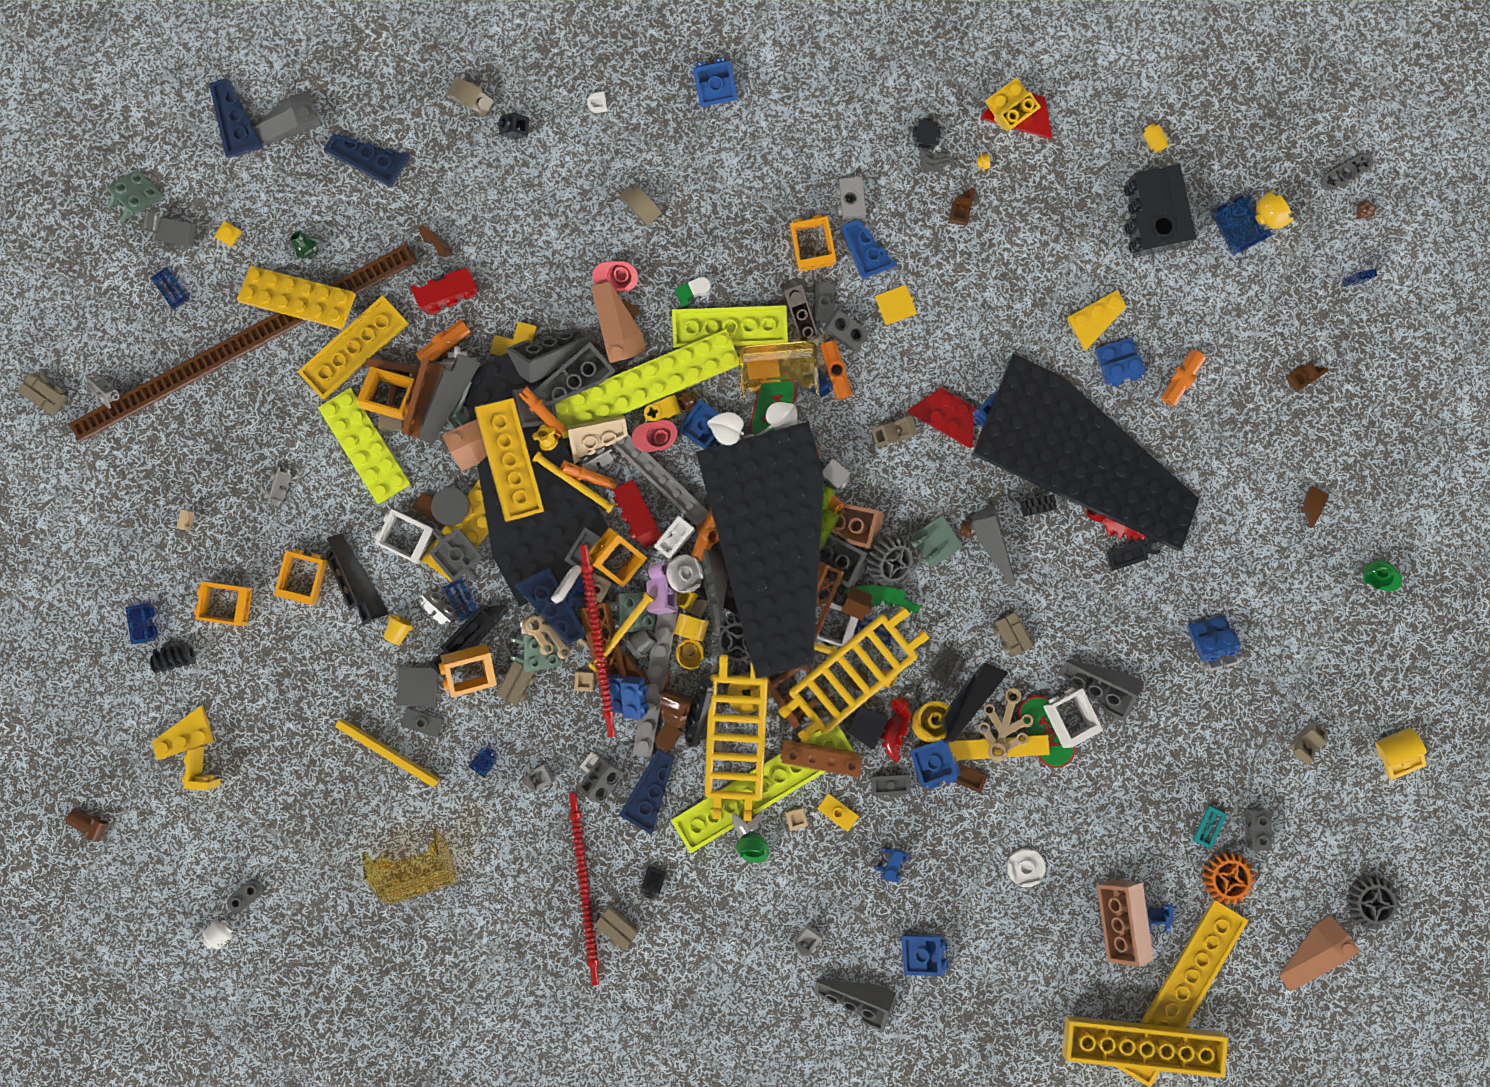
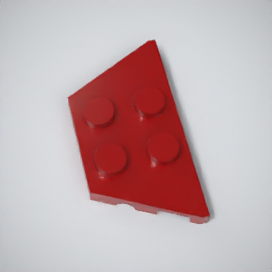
[980,93,1052,139]
[907,388,975,449]

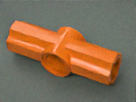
[416,319,472,362]
[820,340,853,400]
[1160,349,1206,406]
[690,508,719,562]

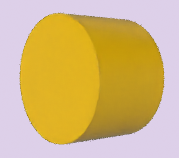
[674,613,709,642]

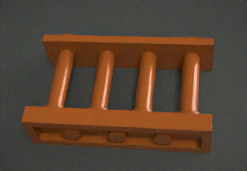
[365,358,420,409]
[750,665,833,729]
[780,739,863,777]

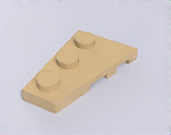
[567,415,628,464]

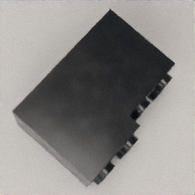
[1124,164,1197,258]

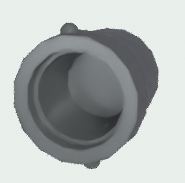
[625,627,657,658]

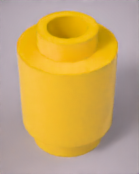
[1142,123,1169,154]

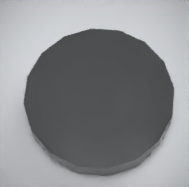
[431,487,470,526]

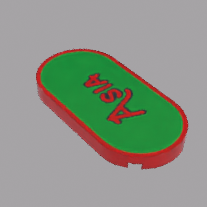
[750,372,796,435]
[1017,695,1075,768]

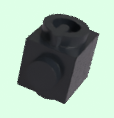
[497,112,530,140]
[912,118,941,150]

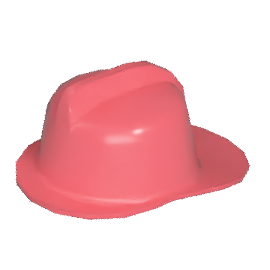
[592,261,638,291]
[632,420,677,452]

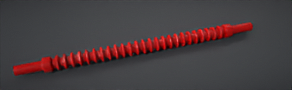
[580,544,616,737]
[569,792,599,986]

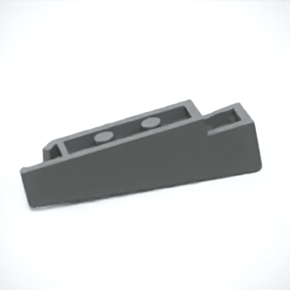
[418,354,480,444]

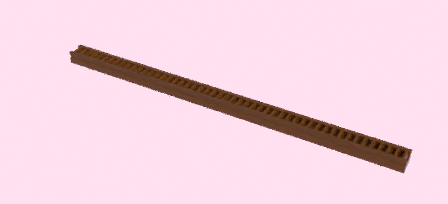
[68,244,418,442]

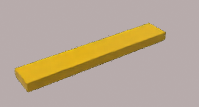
[335,719,440,787]
[949,735,1050,760]

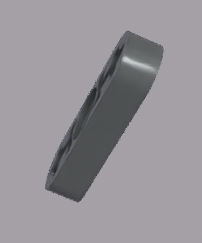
[1320,153,1373,191]

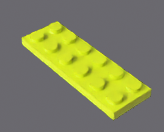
[672,305,788,349]
[318,388,411,505]

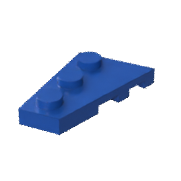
[840,220,898,280]

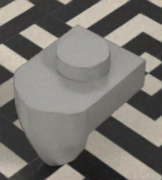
[523,764,555,791]
[732,813,764,836]
[795,924,823,957]

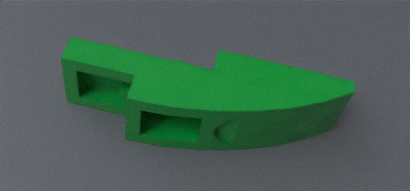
[843,585,921,615]

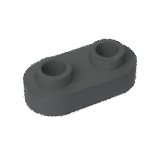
[227,880,263,912]

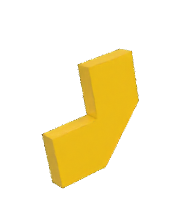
[490,321,537,356]

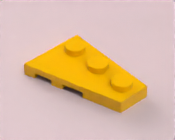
[1066,290,1127,351]
[152,705,214,760]

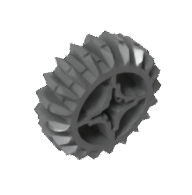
[866,534,916,586]
[711,617,751,669]
[1346,876,1402,929]

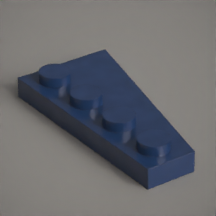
[209,78,264,158]
[323,134,410,188]
[515,567,586,645]
[619,748,675,835]

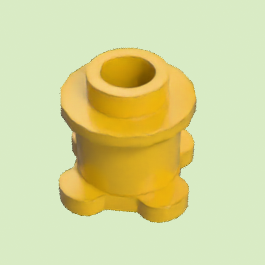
[533,425,558,450]

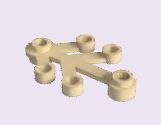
[522,615,588,659]
[978,688,1033,762]

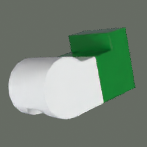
[674,277,711,309]

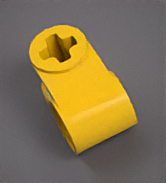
[644,395,682,422]

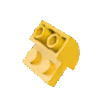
[985,77,1041,131]
[1375,727,1427,780]

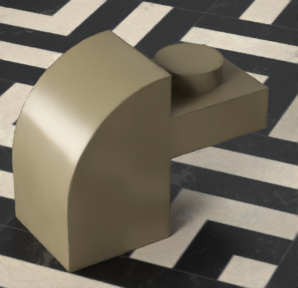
[446,78,494,117]
[618,183,661,226]
[871,416,917,448]
[1289,720,1328,766]

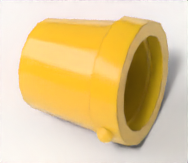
[383,614,413,645]

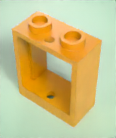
[790,215,836,272]
[357,366,416,420]
[589,527,647,587]
[274,548,328,605]
[194,581,253,626]
[439,644,497,698]

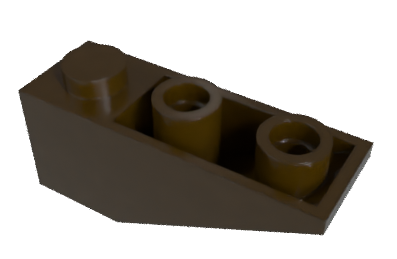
[779,279,819,343]

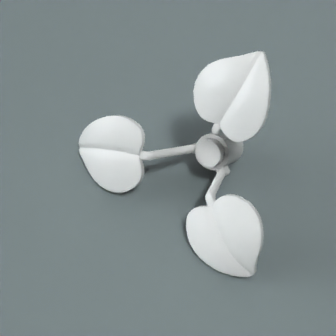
[707,402,797,445]

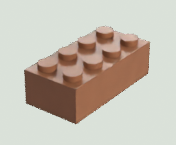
[1097,880,1154,966]

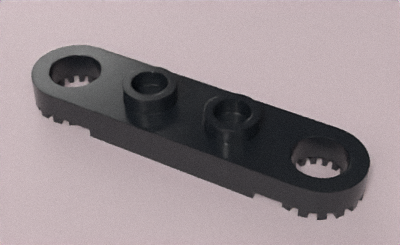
[685,678,714,747]

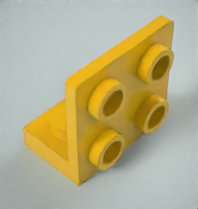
[182,746,221,790]

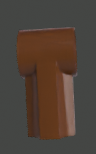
[65,808,109,842]

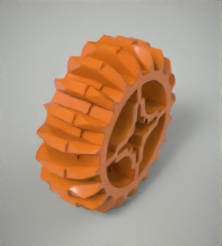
[1202,851,1256,905]

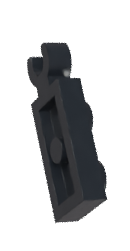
[1105,540,1161,571]

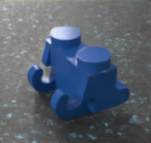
[874,847,910,883]
[1146,904,1174,934]

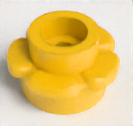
[977,152,990,171]

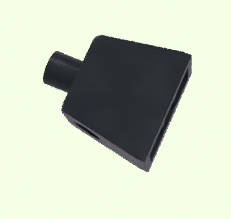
[842,707,889,750]

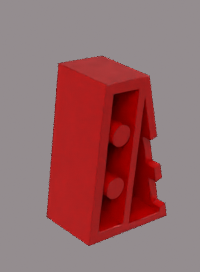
[410,267,479,315]
[613,480,663,549]

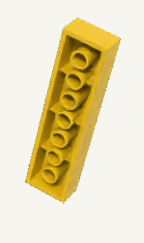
[1062,1015,1228,1078]

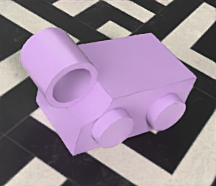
[646,562,677,615]

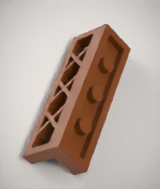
[401,358,446,438]
[815,562,844,642]
[579,602,627,684]

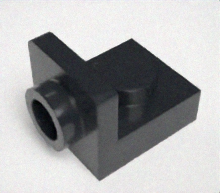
[640,866,666,899]

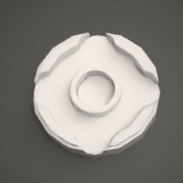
[666,554,704,593]
[1007,848,1046,887]

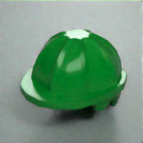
[1363,559,1402,592]
[736,832,769,863]

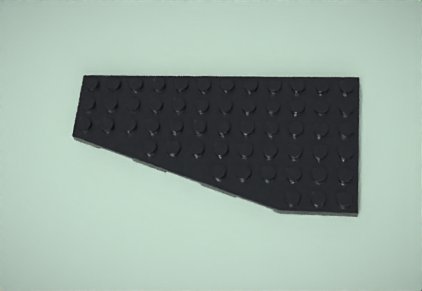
[466,353,622,607]
[972,353,1199,551]
[696,421,824,679]

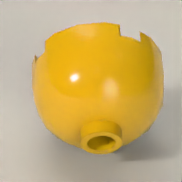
[1255,189,1293,229]

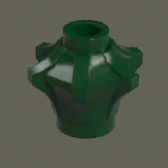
[289,230,319,260]

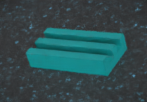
[1192,806,1227,849]

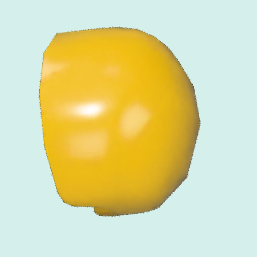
[675,639,705,670]

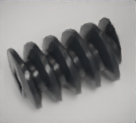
[150,642,196,673]

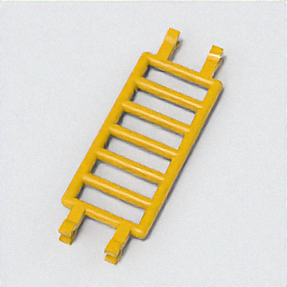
[778,607,929,742]
[704,654,768,821]

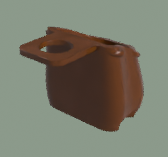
[659,670,694,728]

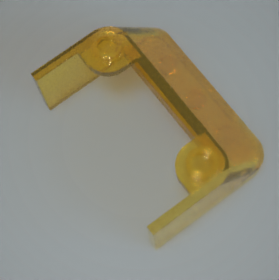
[739,341,819,401]
[362,828,457,904]

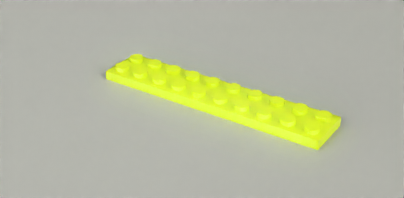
[554,329,741,439]
[671,725,854,854]

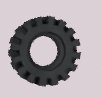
[1020,494,1058,517]

